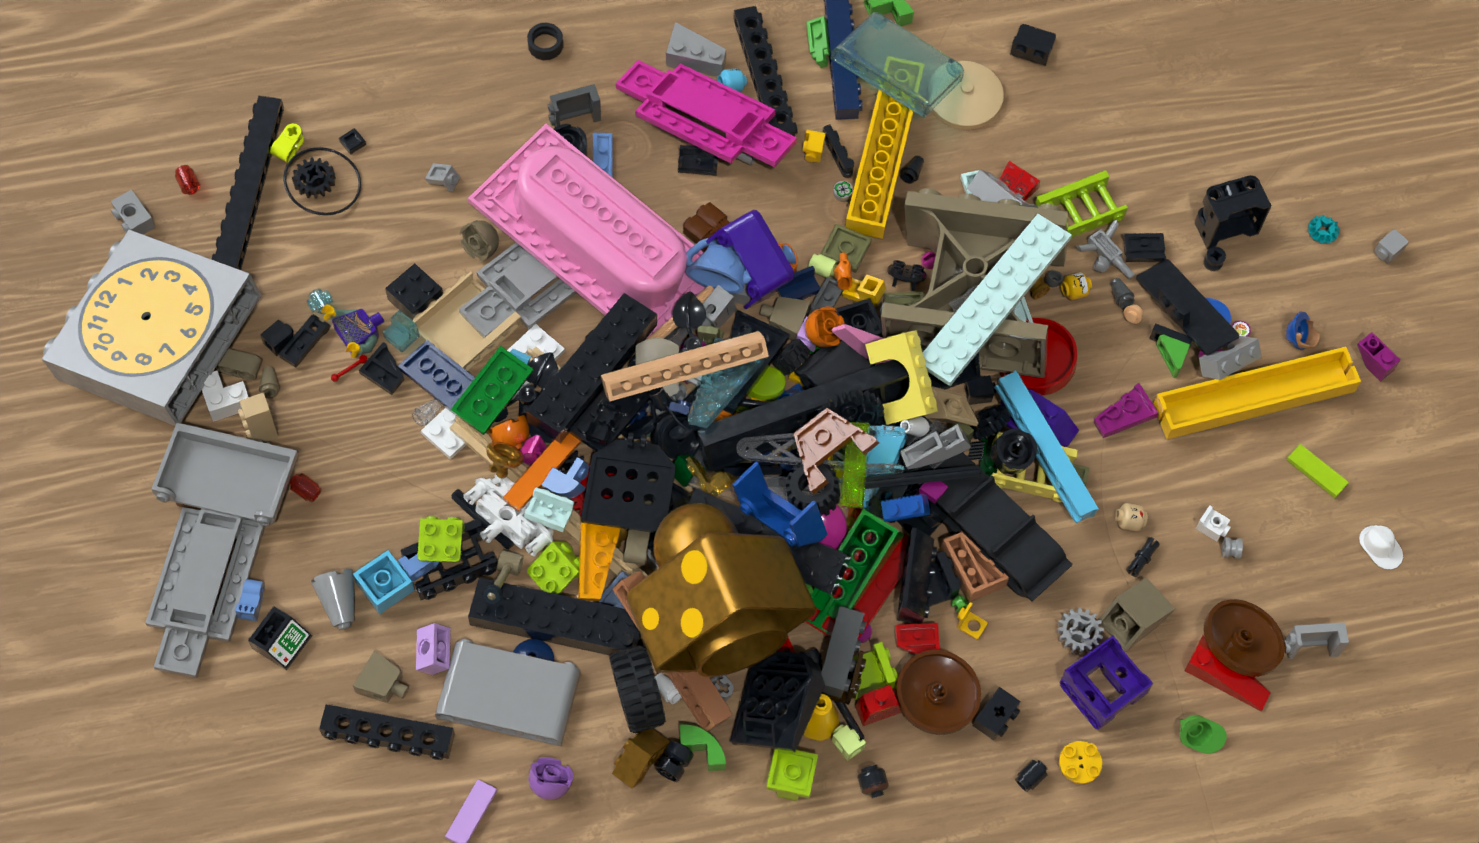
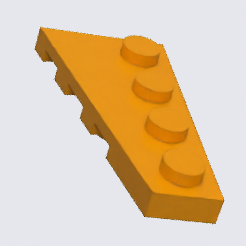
[578,523,621,601]

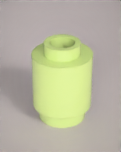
[808,254,837,278]

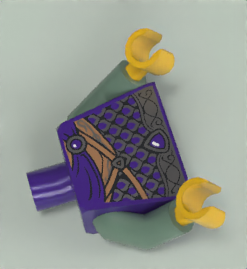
[321,305,384,358]

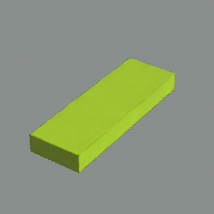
[1286,444,1349,498]

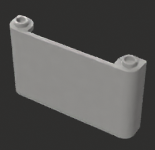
[151,423,298,526]
[435,639,581,747]

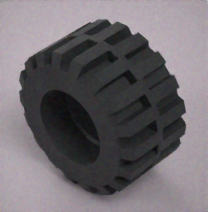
[786,462,840,517]

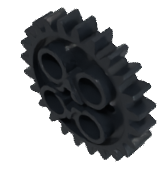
[818,389,885,433]

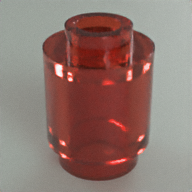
[175,165,200,195]
[289,473,321,503]

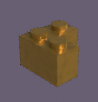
[612,729,670,789]

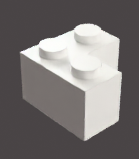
[202,371,249,422]

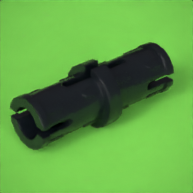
[1126,537,1160,577]

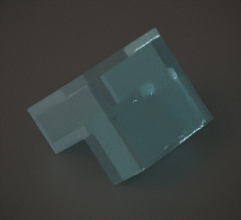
[383,310,420,353]

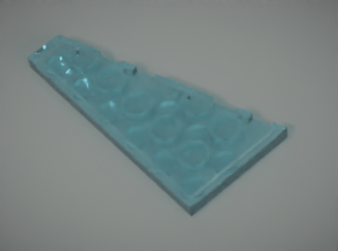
[688,337,769,428]

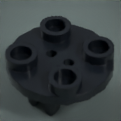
[887,260,927,291]

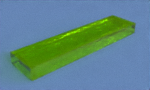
[841,422,870,508]

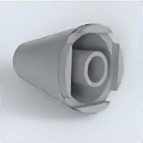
[311,569,354,630]

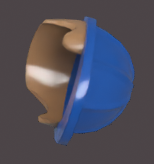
[1286,312,1320,350]

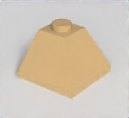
[924,387,979,426]

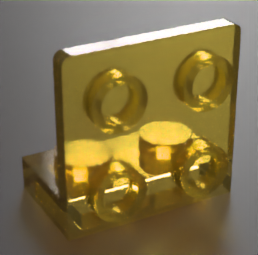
[686,456,736,496]

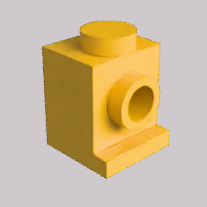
[802,130,826,163]

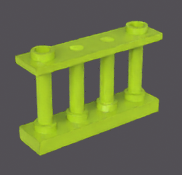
[1035,170,1128,240]

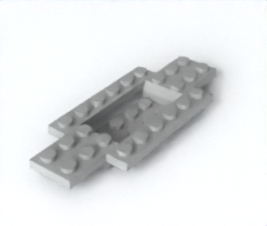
[459,243,577,338]
[145,507,265,678]

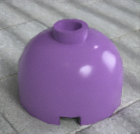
[528,757,573,800]

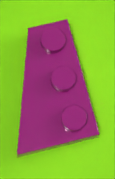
[1094,383,1158,438]

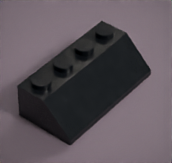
[896,528,937,624]

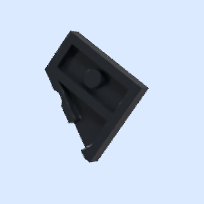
[359,342,404,395]

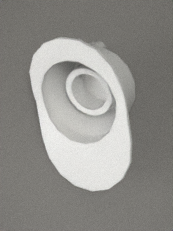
[1359,525,1403,569]

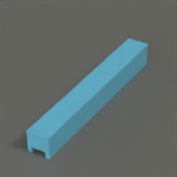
[995,370,1099,524]

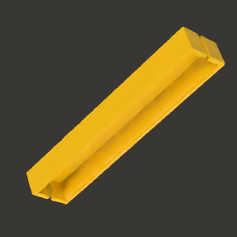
[1153,347,1361,440]

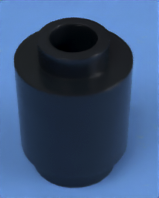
[1015,760,1048,792]

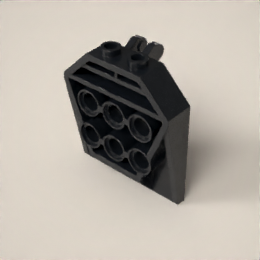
[581,432,676,533]
[730,650,825,752]

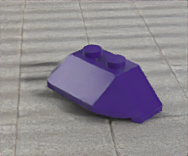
[999,389,1079,447]

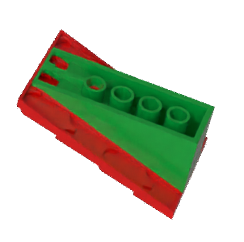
[805,502,909,640]

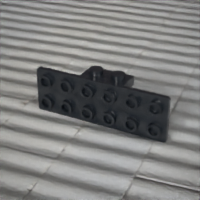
[1136,259,1239,356]

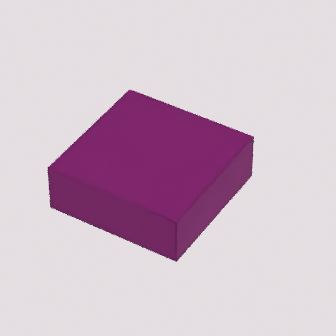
[918,481,948,503]

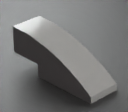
[900,424,971,469]

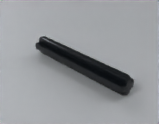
[451,489,514,550]

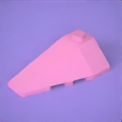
[832,324,893,366]

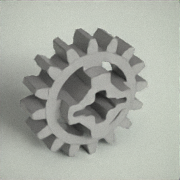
[1057,608,1104,654]

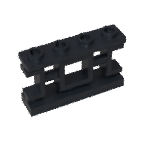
[400,518,498,600]

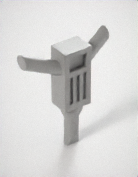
[1076,220,1135,279]

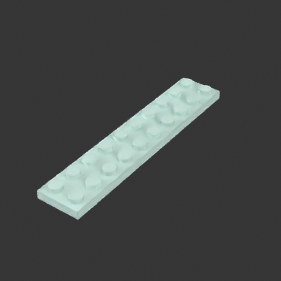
[923,214,1072,386]

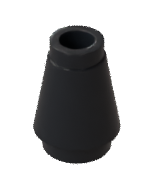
[901,155,924,184]

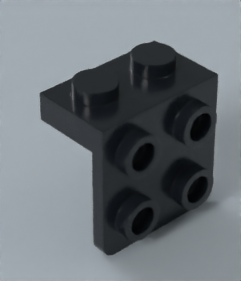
[1010,24,1056,66]
[896,488,947,536]
[926,551,962,606]

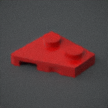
[895,623,940,655]

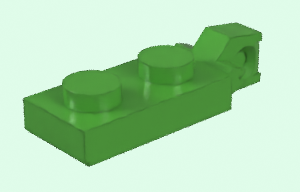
[807,16,830,68]

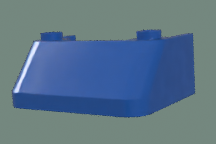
[732,462,828,547]

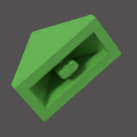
[1156,335,1190,378]

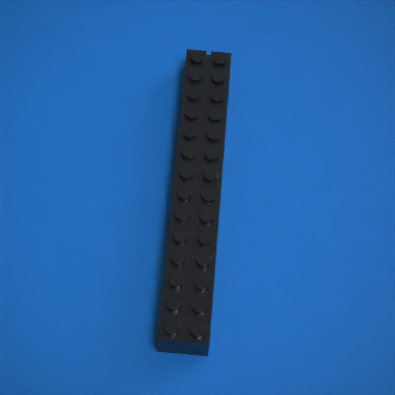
[697,348,981,473]

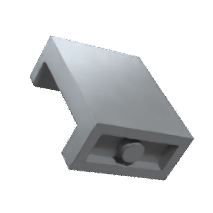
[1284,622,1349,660]

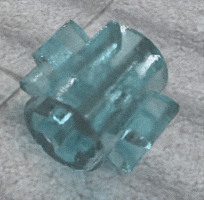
[307,289,333,314]

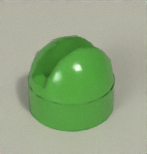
[952,594,969,613]

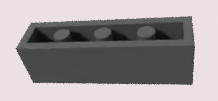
[821,607,866,698]

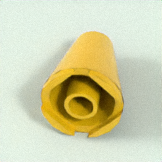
[803,694,840,741]

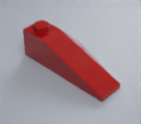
[1184,635,1271,711]

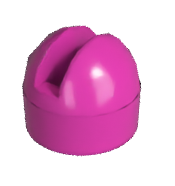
[922,252,936,269]

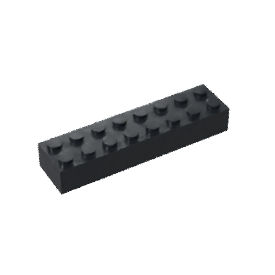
[526,293,657,444]
[689,488,852,595]
[468,578,641,656]

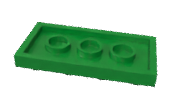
[450,346,533,435]

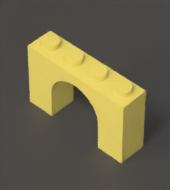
[865,330,938,425]

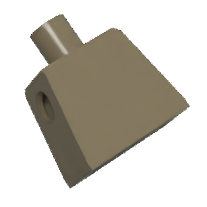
[760,297,810,341]
[353,651,409,703]

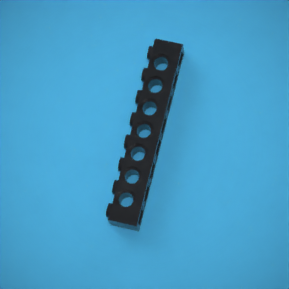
[733,6,798,137]

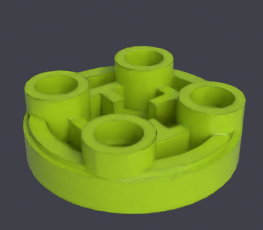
[748,366,786,402]

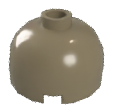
[460,220,499,261]

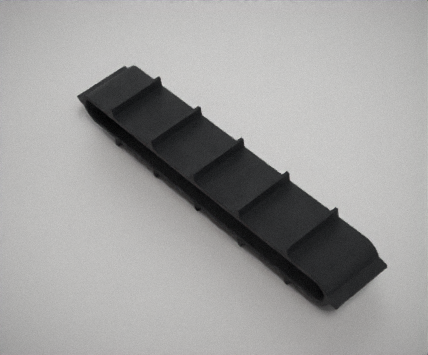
[794,341,1073,602]

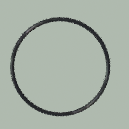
[283,147,361,215]

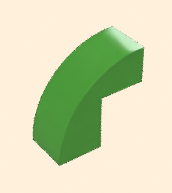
[864,0,914,27]
[680,724,726,771]

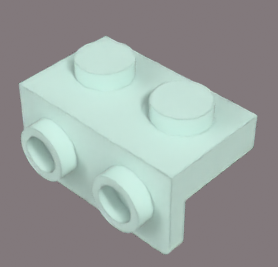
[524,487,574,532]

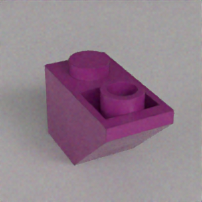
[1357,332,1401,382]

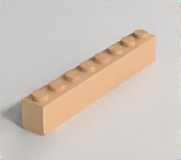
[601,331,769,401]

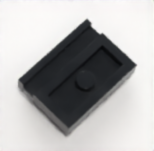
[1123,233,1166,262]

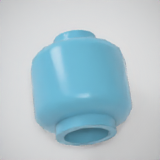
[717,69,747,93]

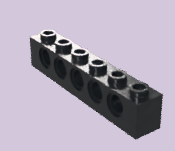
[319,704,455,760]

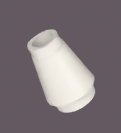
[900,417,929,437]
[655,673,682,704]

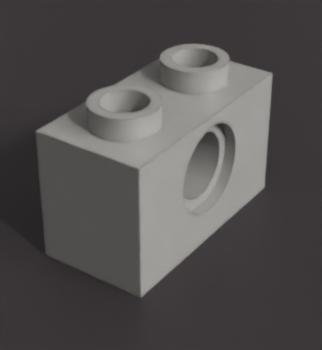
[111,190,155,234]

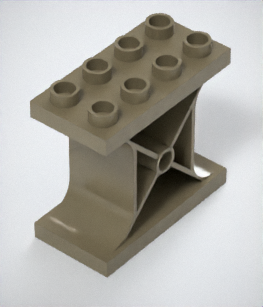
[881,188,1068,378]

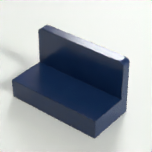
[777,266,821,300]

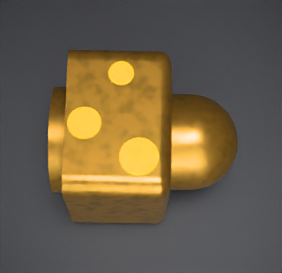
[627,503,817,677]

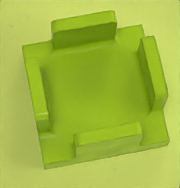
[766,749,818,801]

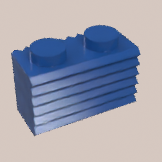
[881,494,930,522]

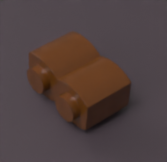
[683,202,727,244]

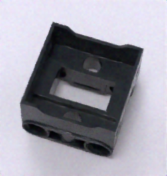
[1195,175,1272,249]

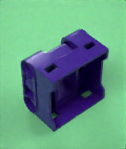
[1059,636,1153,730]

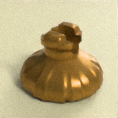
[486,442,524,479]

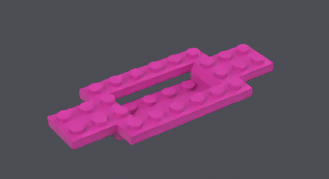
[616,60,797,167]

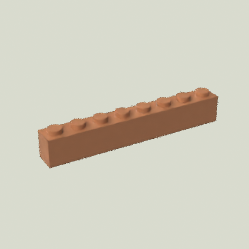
[613,571,733,732]

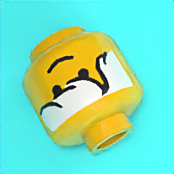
[1061,272,1092,300]

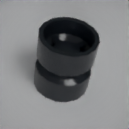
[654,741,694,782]

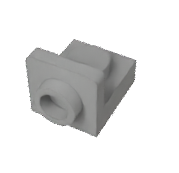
[425,163,460,192]

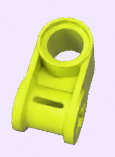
[270,124,304,163]

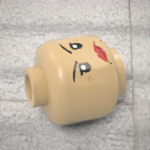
[1115,503,1148,532]

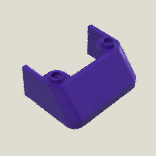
[706,210,794,309]

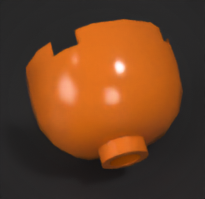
[805,306,844,348]
[487,415,530,450]

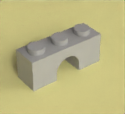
[1199,336,1262,380]

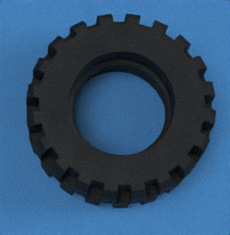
[609,645,666,733]

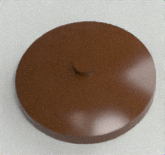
[1204,599,1285,677]
[895,650,981,735]

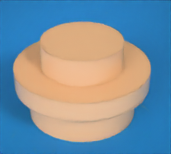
[1123,304,1143,324]

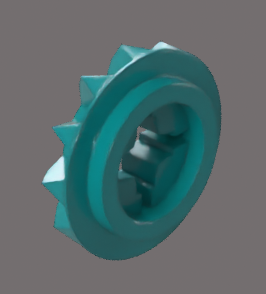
[1308,215,1340,244]

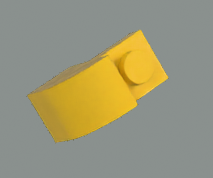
[842,274,886,308]

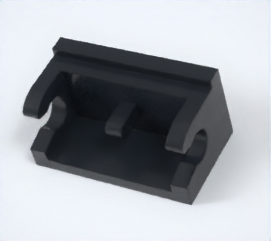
[678,145,718,176]

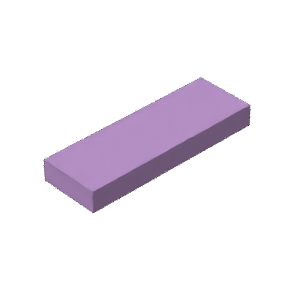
[445,780,497,843]

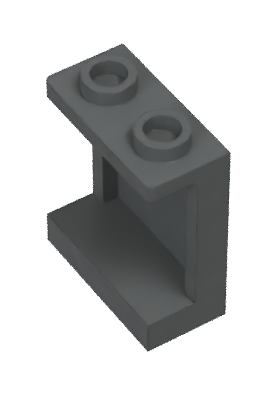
[548,84,601,127]

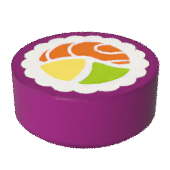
[1232,321,1251,337]

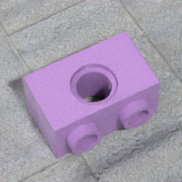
[416,623,450,675]

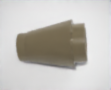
[259,367,280,398]

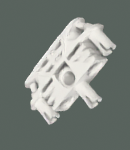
[464,474,555,556]

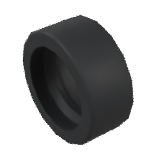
[527,22,564,60]

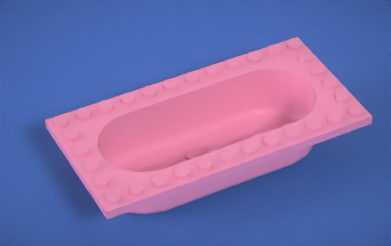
[467,124,706,339]

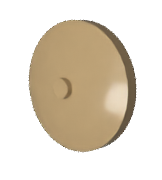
[927,61,1004,130]

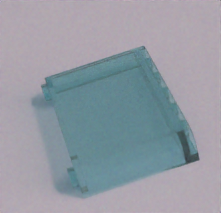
[831,12,964,118]

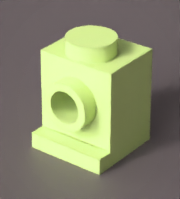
[832,724,866,761]

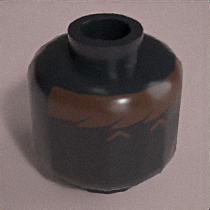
[858,765,889,798]

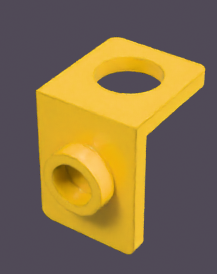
[957,602,988,639]

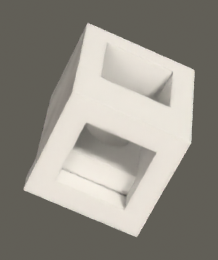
[1195,505,1231,542]

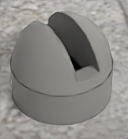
[1093,255,1109,272]

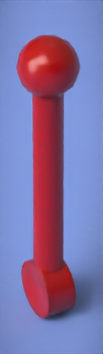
[331,355,367,382]

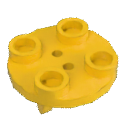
[1059,741,1102,784]

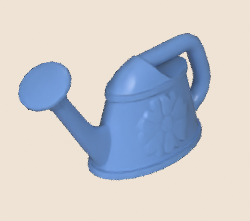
[686,238,796,294]

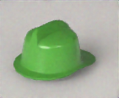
[1180,715,1227,754]

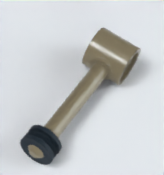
[483,550,524,604]

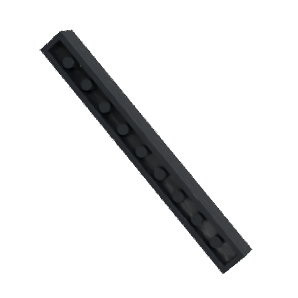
[211,96,284,270]

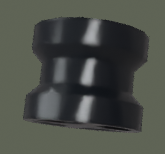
[1203,247,1226,271]

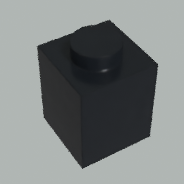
[260,319,294,356]
[964,375,996,405]

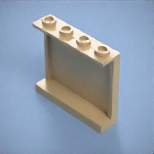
[412,271,522,372]

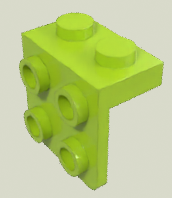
[418,516,465,562]
[527,541,579,595]
[852,642,898,700]

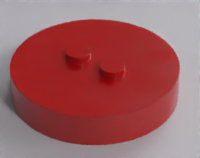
[999,318,1077,396]

